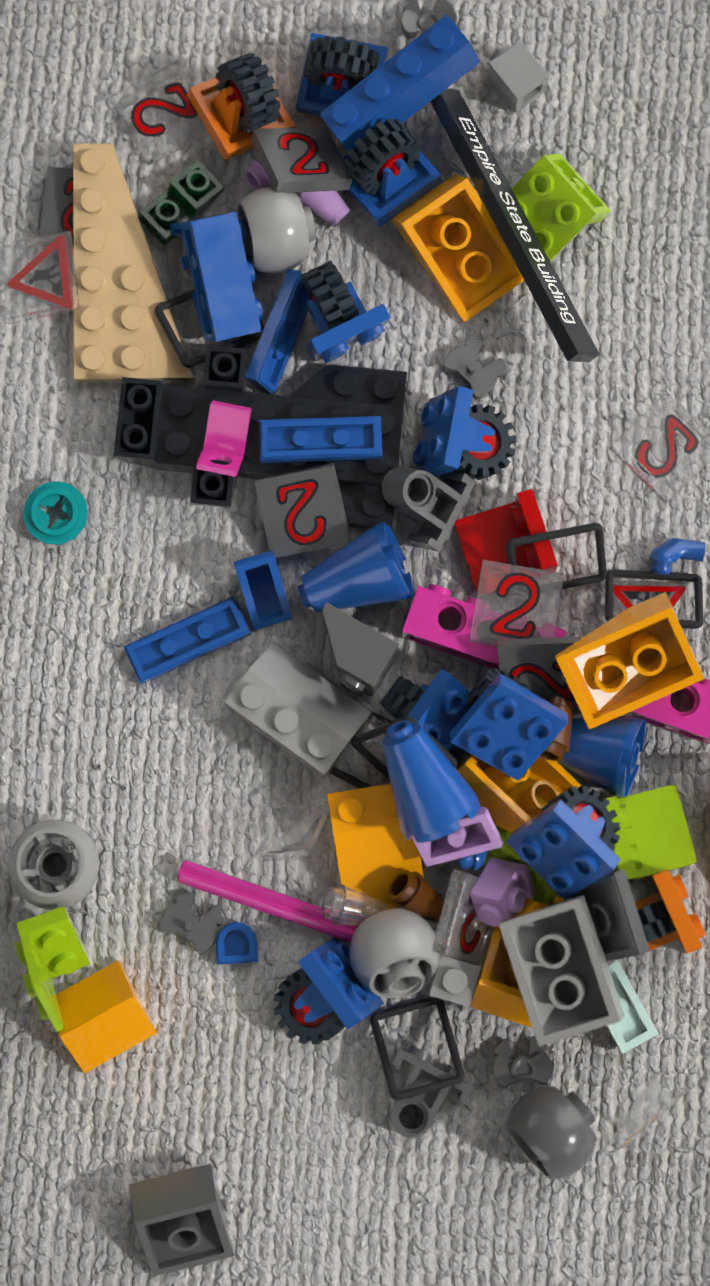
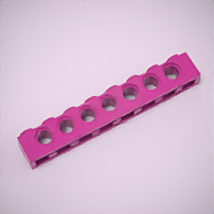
[402,584,710,744]

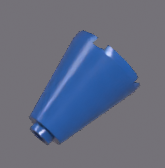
[298,522,415,613]
[557,716,646,797]
[382,720,480,843]

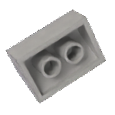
[224,642,372,779]
[499,894,624,1046]

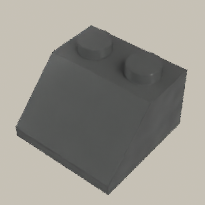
[323,602,398,698]
[129,1164,234,1277]

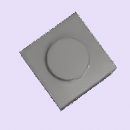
[487,40,549,113]
[428,955,481,1008]

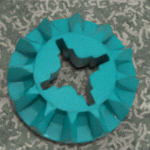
[23,481,88,546]

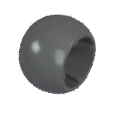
[506,1086,597,1179]

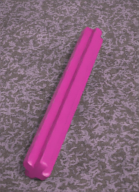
[177,860,362,942]

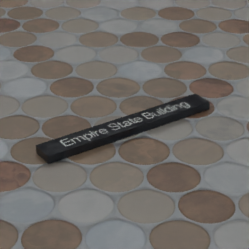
[430,88,600,362]

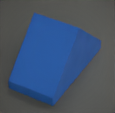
[234,550,293,630]

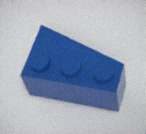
[169,212,263,342]

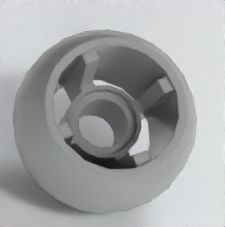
[237,186,316,274]
[9,820,99,910]
[349,909,440,998]

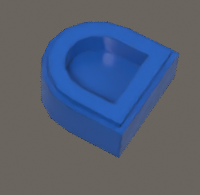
[216,922,259,965]

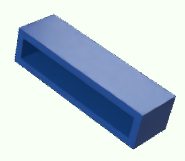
[320,14,480,152]

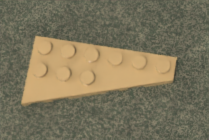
[73,143,194,382]

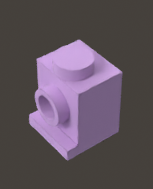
[470,858,536,927]

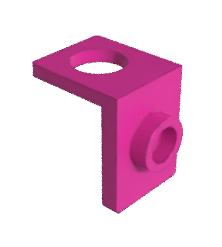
[196,400,251,477]

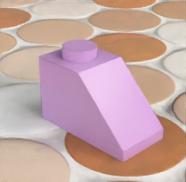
[411,806,503,867]

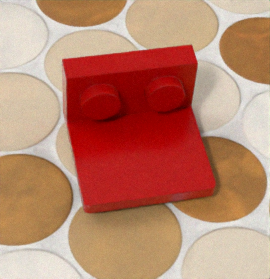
[454,489,558,597]

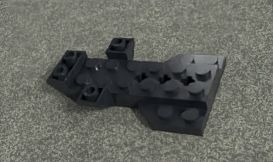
[113,345,407,529]

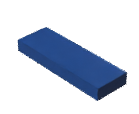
[245,269,310,395]
[259,416,382,463]
[123,596,251,685]

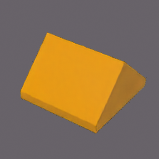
[56,960,158,1074]

